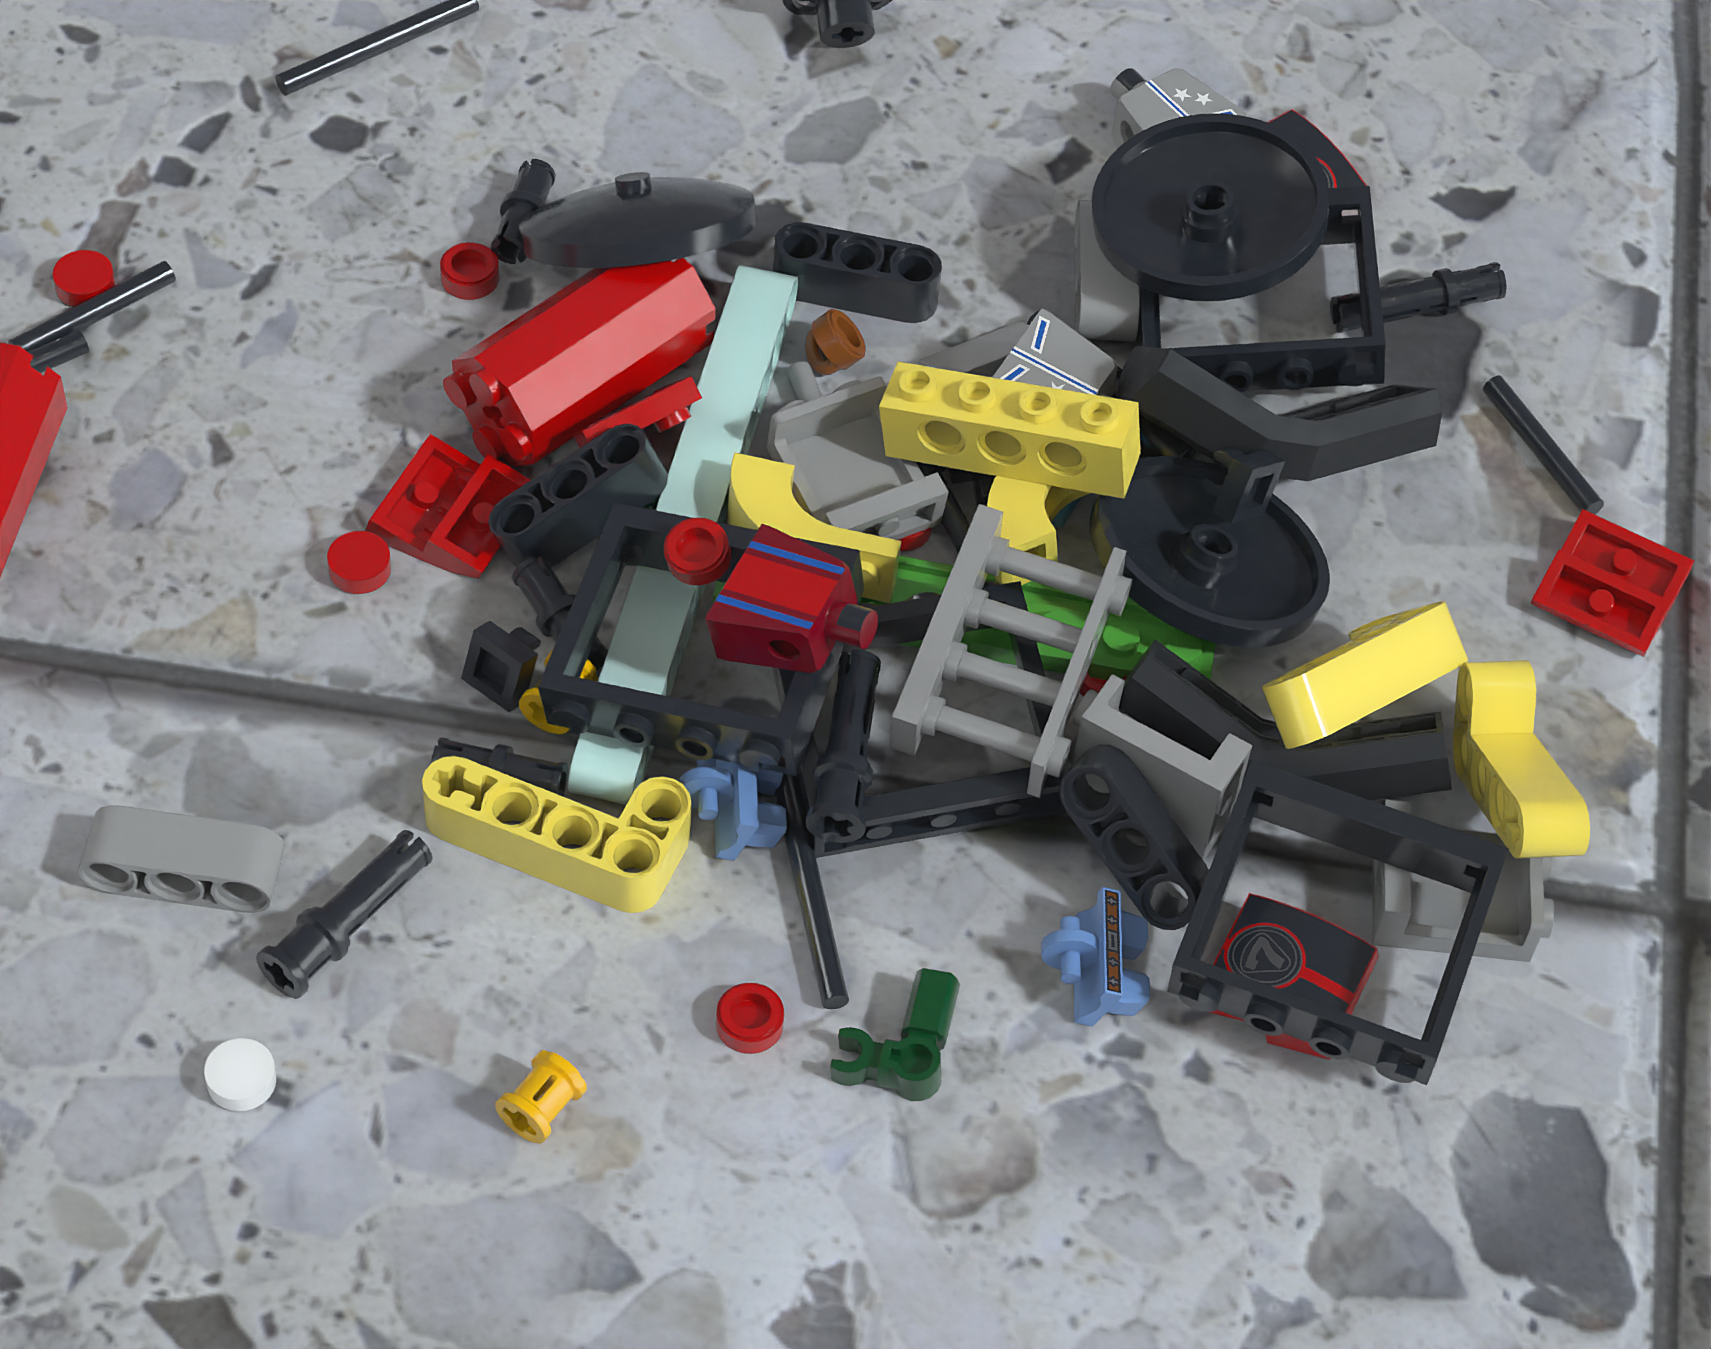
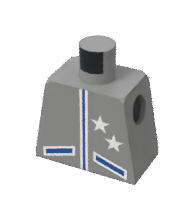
[1110,68,1247,147]
[992,308,1118,398]

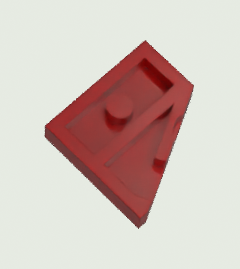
[573,376,702,448]

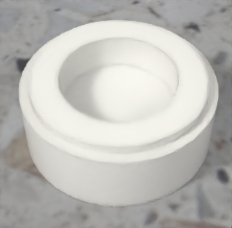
[204,1038,277,1111]

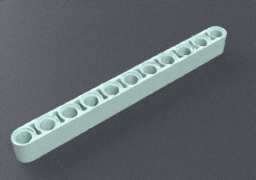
[568,265,798,805]

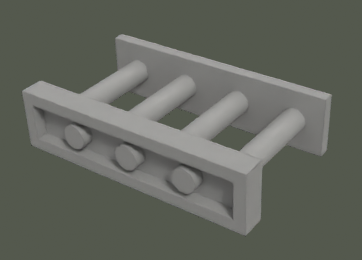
[890,504,1132,798]

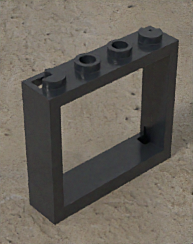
[1141,186,1386,393]
[538,502,864,776]
[772,581,1070,858]
[1167,759,1509,1085]

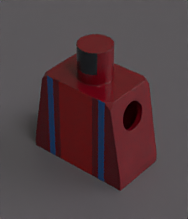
[705,524,878,673]

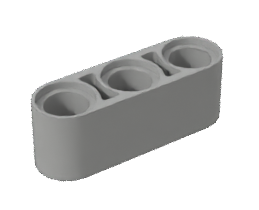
[1074,200,1140,342]
[78,805,285,913]

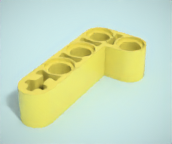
[1262,601,1468,749]
[1453,660,1590,859]
[422,756,691,913]

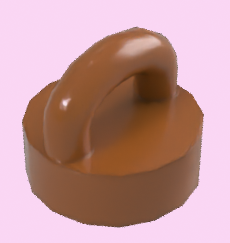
[805,309,866,375]

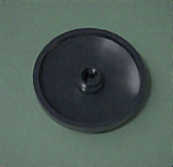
[1092,113,1329,302]
[519,172,757,268]
[1089,456,1330,647]

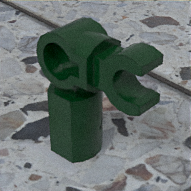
[830,968,960,1101]

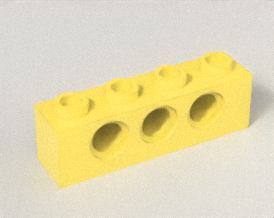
[879,362,1141,499]

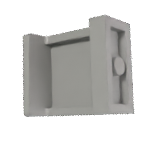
[767,376,948,540]
[1067,674,1252,860]
[1372,799,1554,962]

